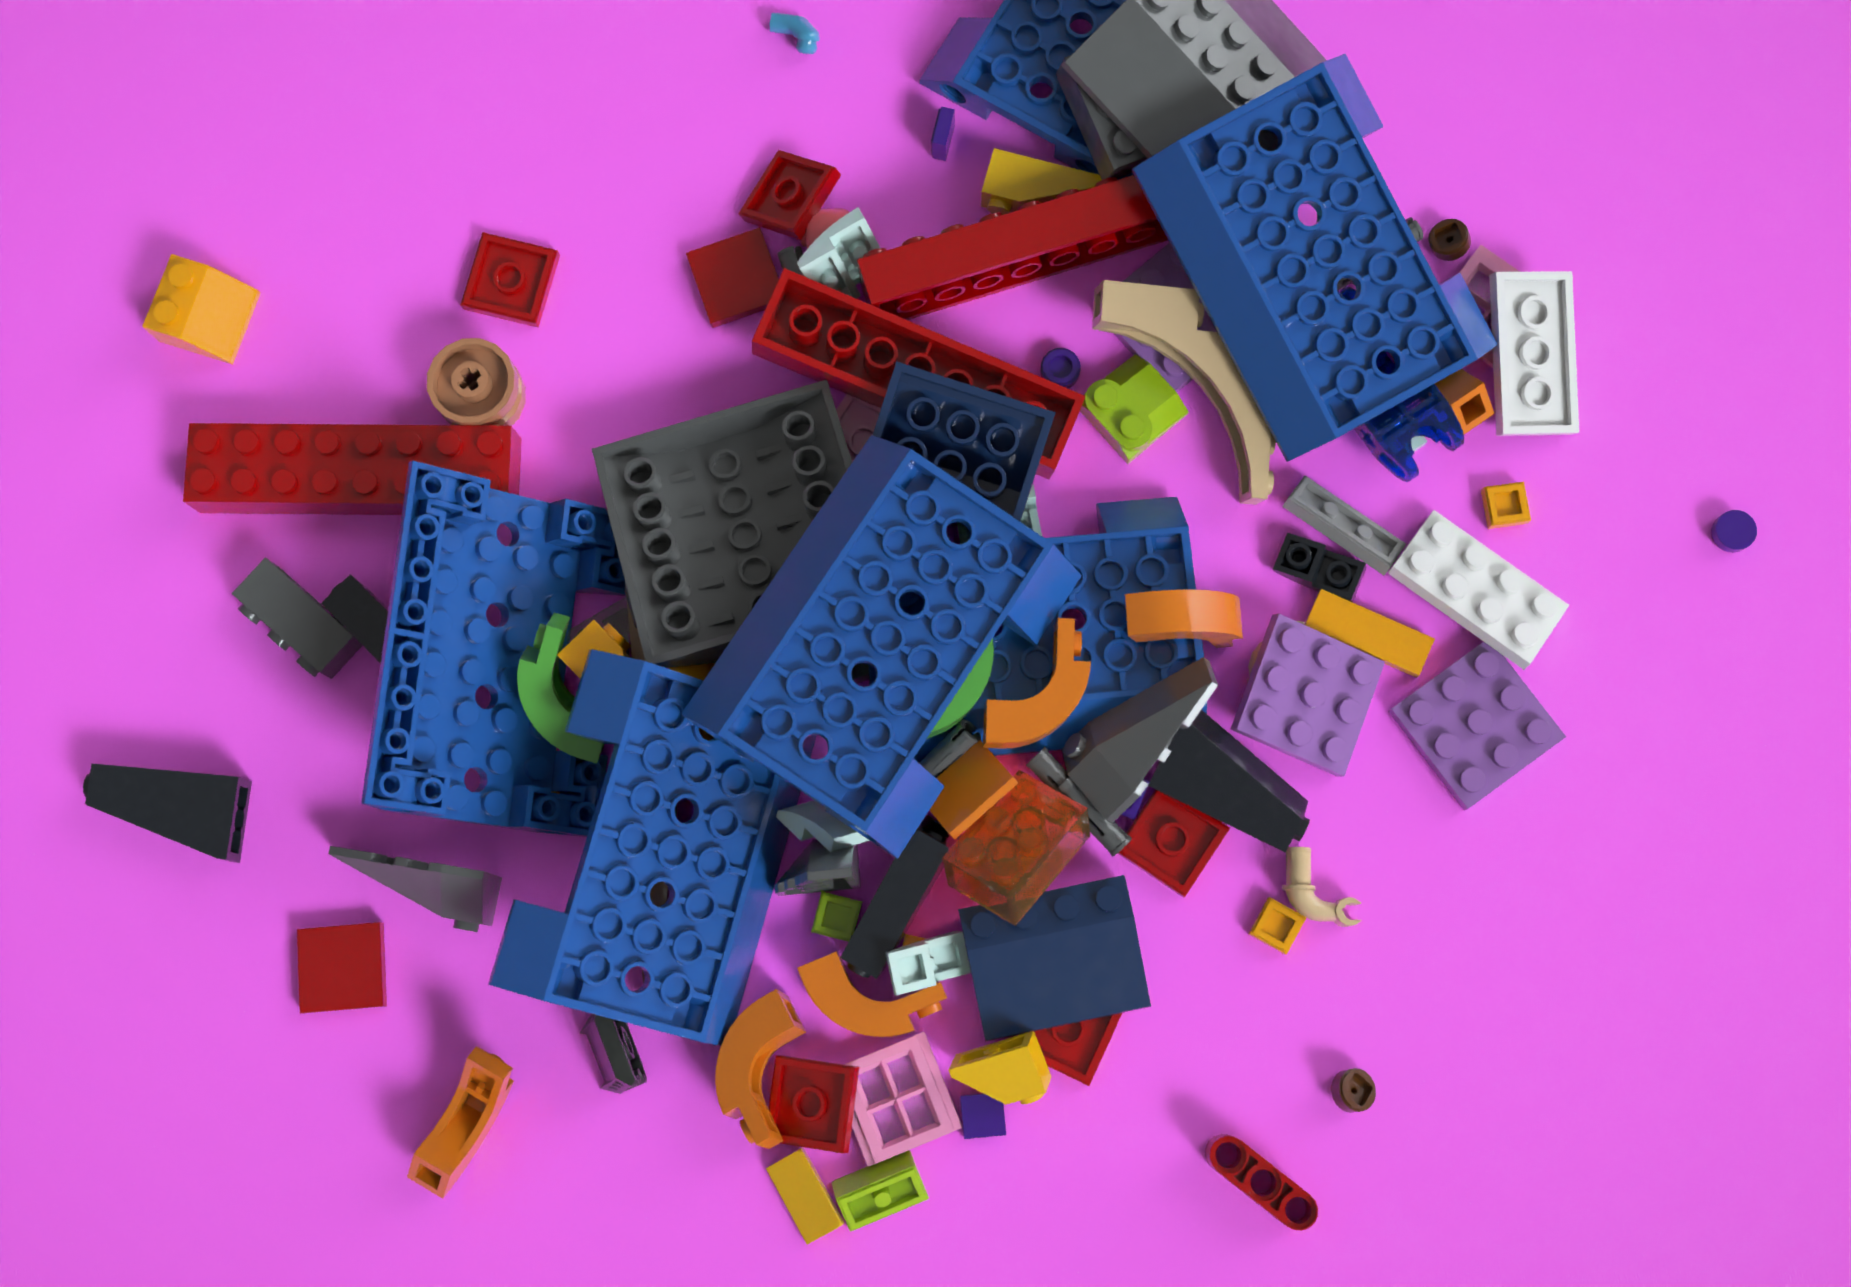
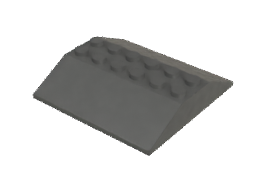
[1061,0,1327,159]
[592,379,852,668]

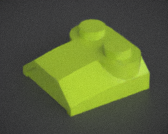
[1080,354,1189,464]

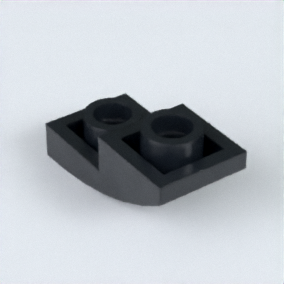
[1273,532,1367,602]

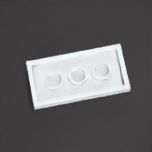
[1489,271,1579,436]
[1388,510,1569,670]

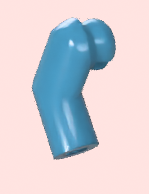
[770,12,820,54]

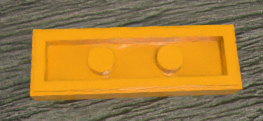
[1304,589,1435,678]

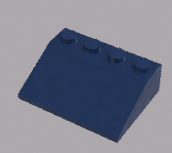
[873,361,1055,522]
[958,875,1151,1042]

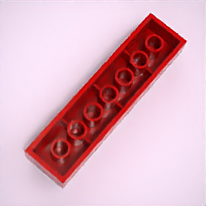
[857,174,1168,320]
[752,268,1086,480]
[183,423,522,515]

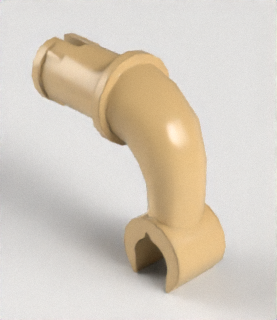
[1282,847,1362,927]

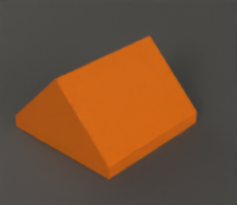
[929,740,1018,840]

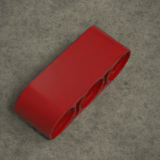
[1205,1134,1318,1231]

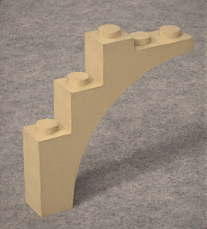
[1092,280,1276,505]

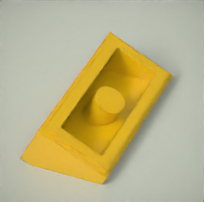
[766,1147,845,1245]

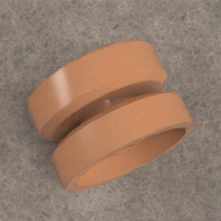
[427,338,526,426]

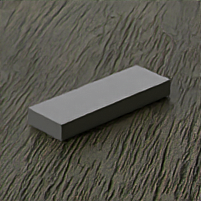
[1282,475,1406,576]

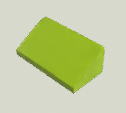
[832,1150,929,1232]

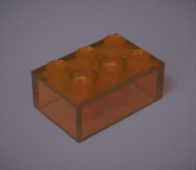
[942,770,1090,926]

